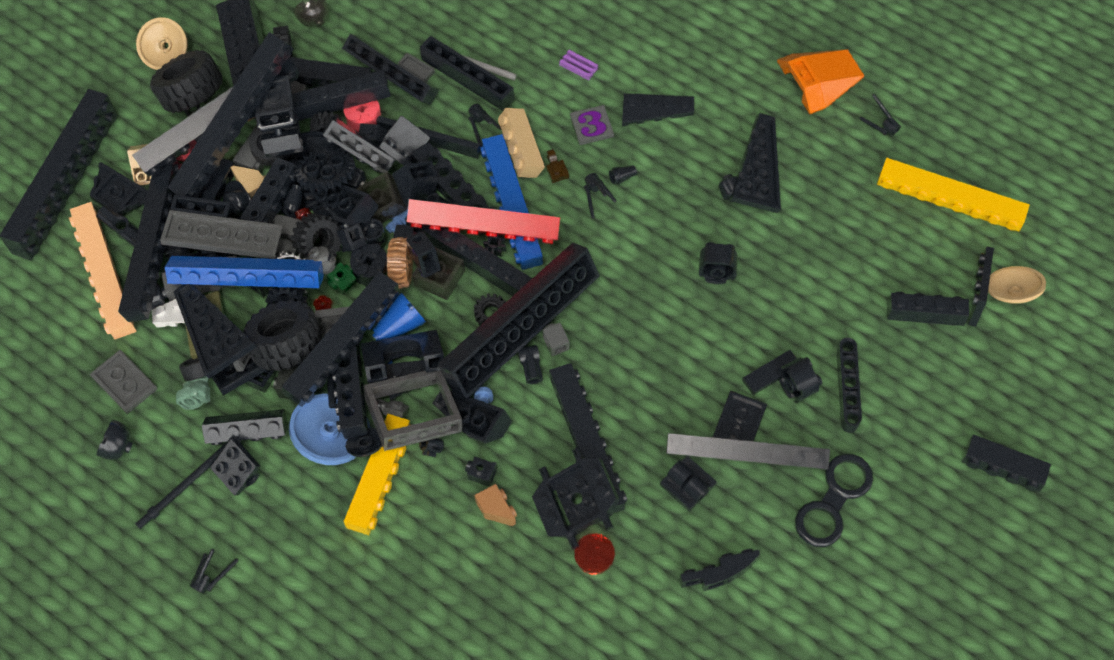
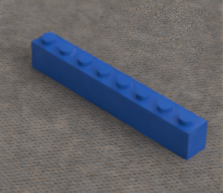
[480,134,543,270]
[165,256,324,288]

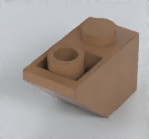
[474,484,517,526]

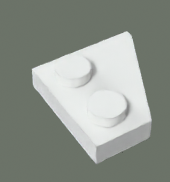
[152,299,185,327]

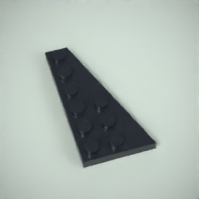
[730,113,781,213]

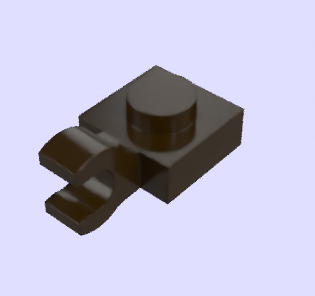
[546,149,569,184]

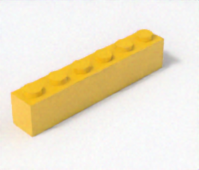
[344,414,411,535]

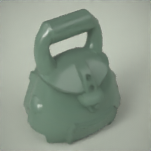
[176,376,210,410]

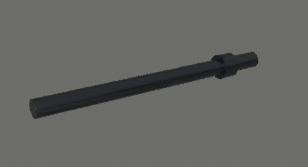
[135,442,229,529]

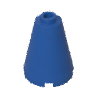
[372,293,426,340]

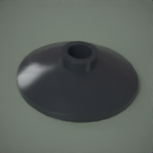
[345,428,382,457]

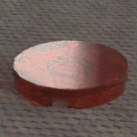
[574,533,615,575]

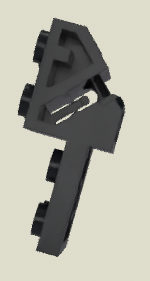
[255,75,303,158]

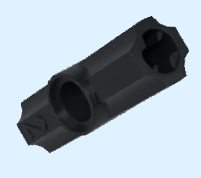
[96,205,138,247]

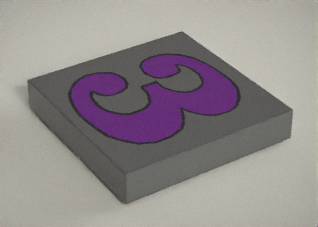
[570,105,614,145]

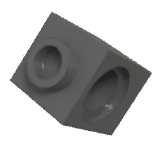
[542,323,569,356]

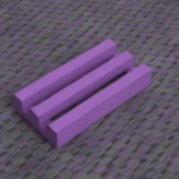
[559,50,598,81]

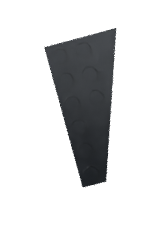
[173,284,258,379]

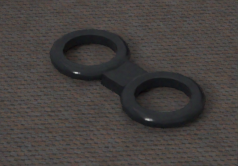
[795,454,873,547]

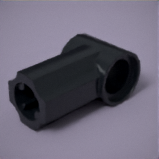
[518,345,543,385]

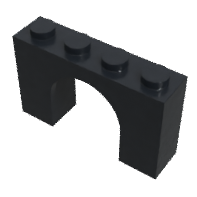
[360,329,444,384]

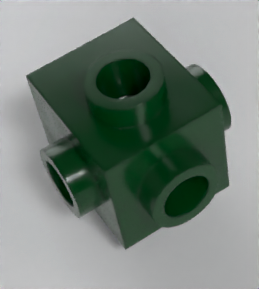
[327,262,356,295]

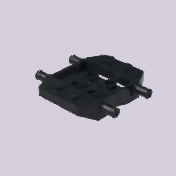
[532,447,619,550]

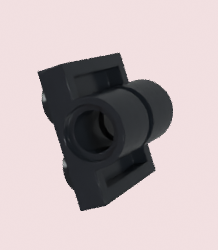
[210,438,261,496]
[660,456,717,512]

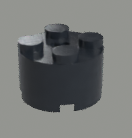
[699,242,738,284]
[350,244,388,287]
[777,357,822,403]

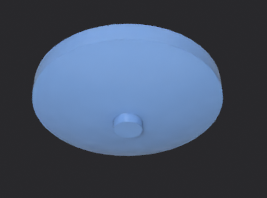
[289,394,370,465]

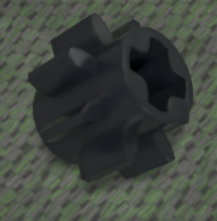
[483,234,506,257]
[419,437,444,457]

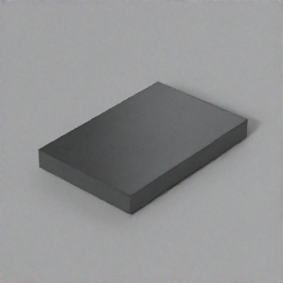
[89,350,157,414]

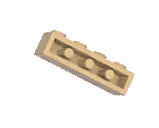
[498,108,545,178]

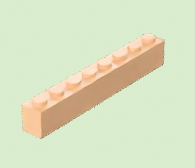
[69,202,137,340]

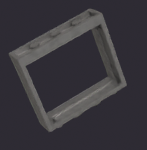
[364,370,462,451]

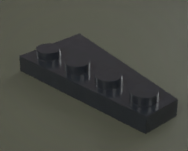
[968,246,994,327]

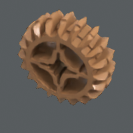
[387,237,413,288]

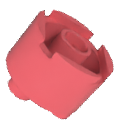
[344,100,382,132]

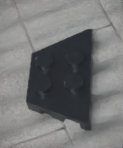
[90,162,148,215]

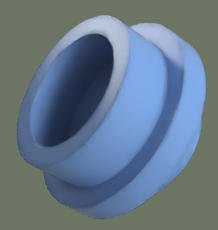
[474,387,494,404]

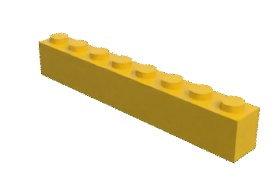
[877,158,1030,232]

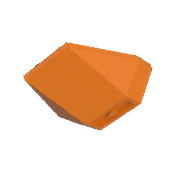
[777,49,864,114]

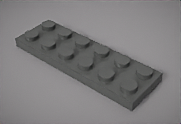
[161,210,283,259]

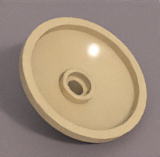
[136,18,188,70]
[988,266,1046,304]

